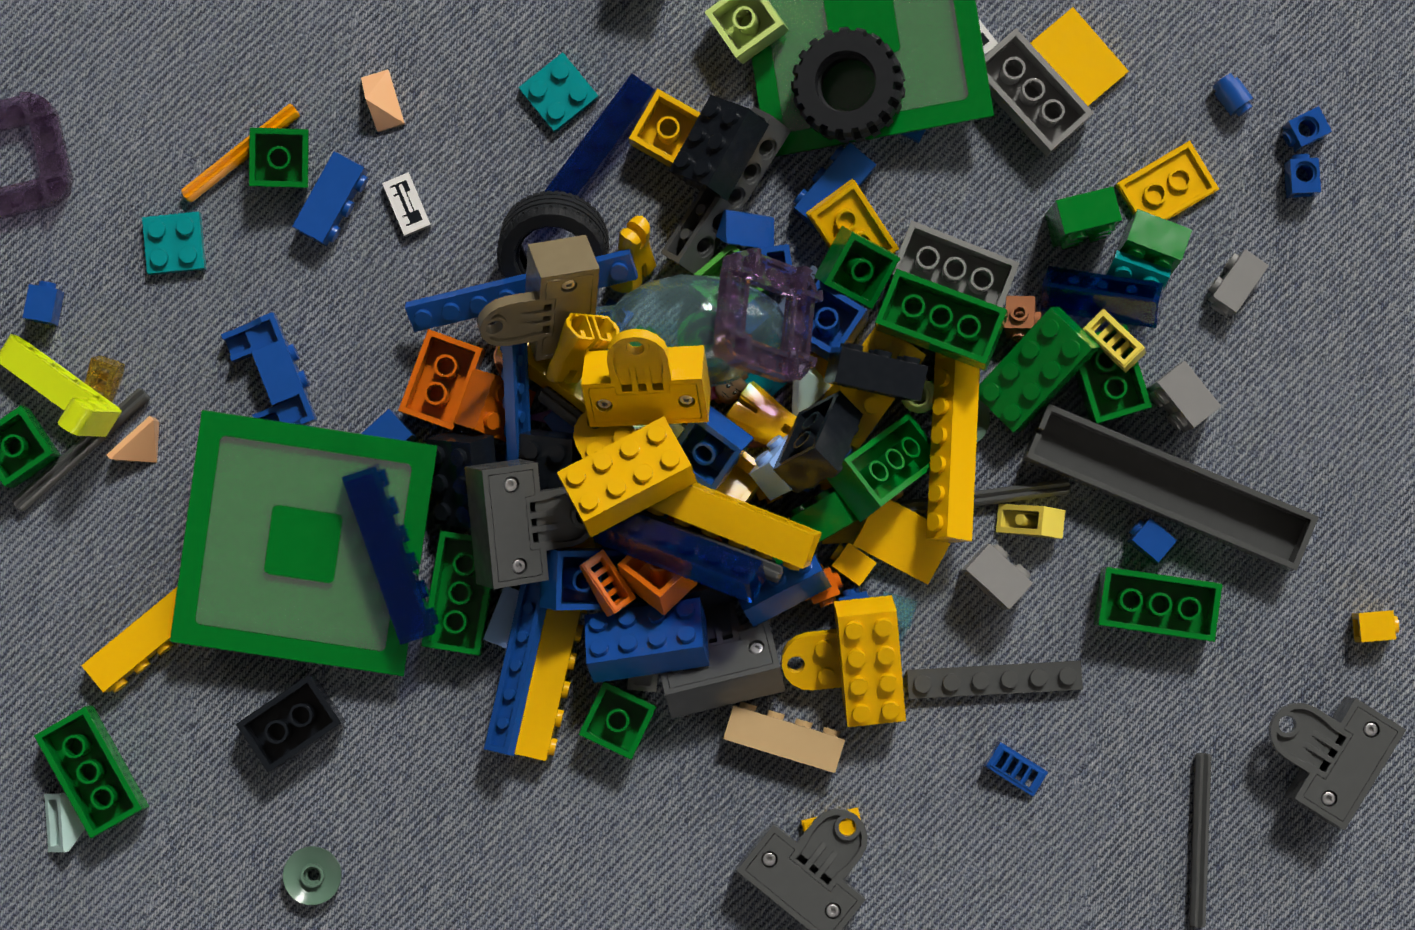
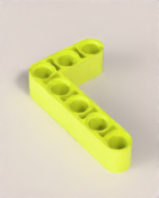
[0,334,122,437]

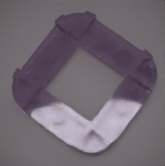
[0,92,73,219]
[713,248,823,383]

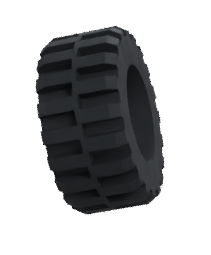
[791,27,906,143]

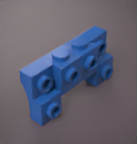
[221,312,317,425]

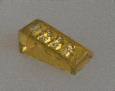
[85,355,125,402]

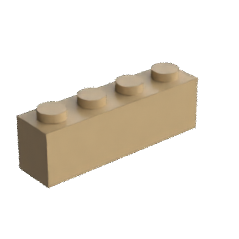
[723,702,845,773]

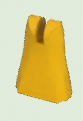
[610,216,656,293]
[546,313,620,384]
[726,381,797,445]

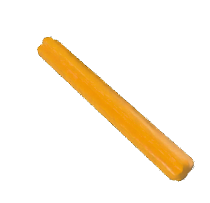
[181,104,300,203]

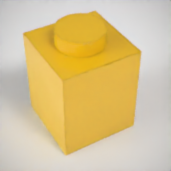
[830,542,876,587]
[1352,610,1399,642]

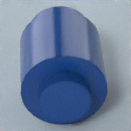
[1213,73,1254,117]

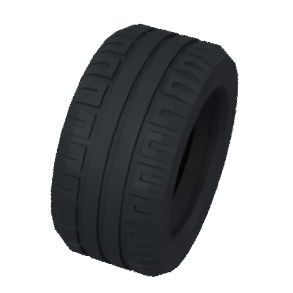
[497,191,609,279]

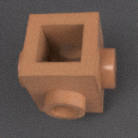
[1004,296,1042,342]

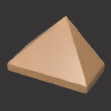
[361,70,405,132]
[106,416,159,463]

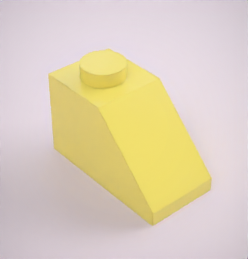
[996,504,1066,539]

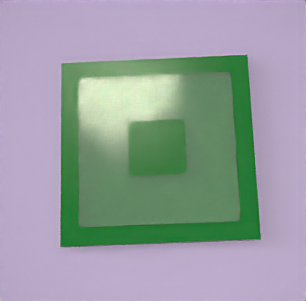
[752,0,994,157]
[170,410,438,676]

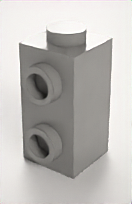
[1207,249,1269,316]

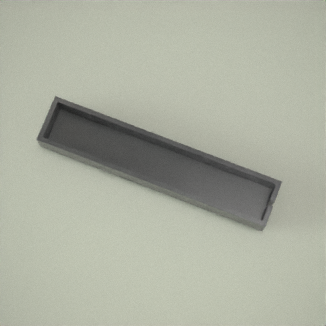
[1022,404,1319,571]

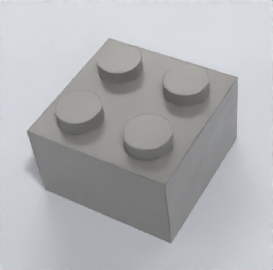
[1148,360,1221,432]
[961,543,1033,610]

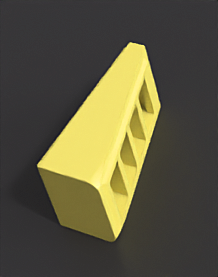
[1083,309,1146,373]

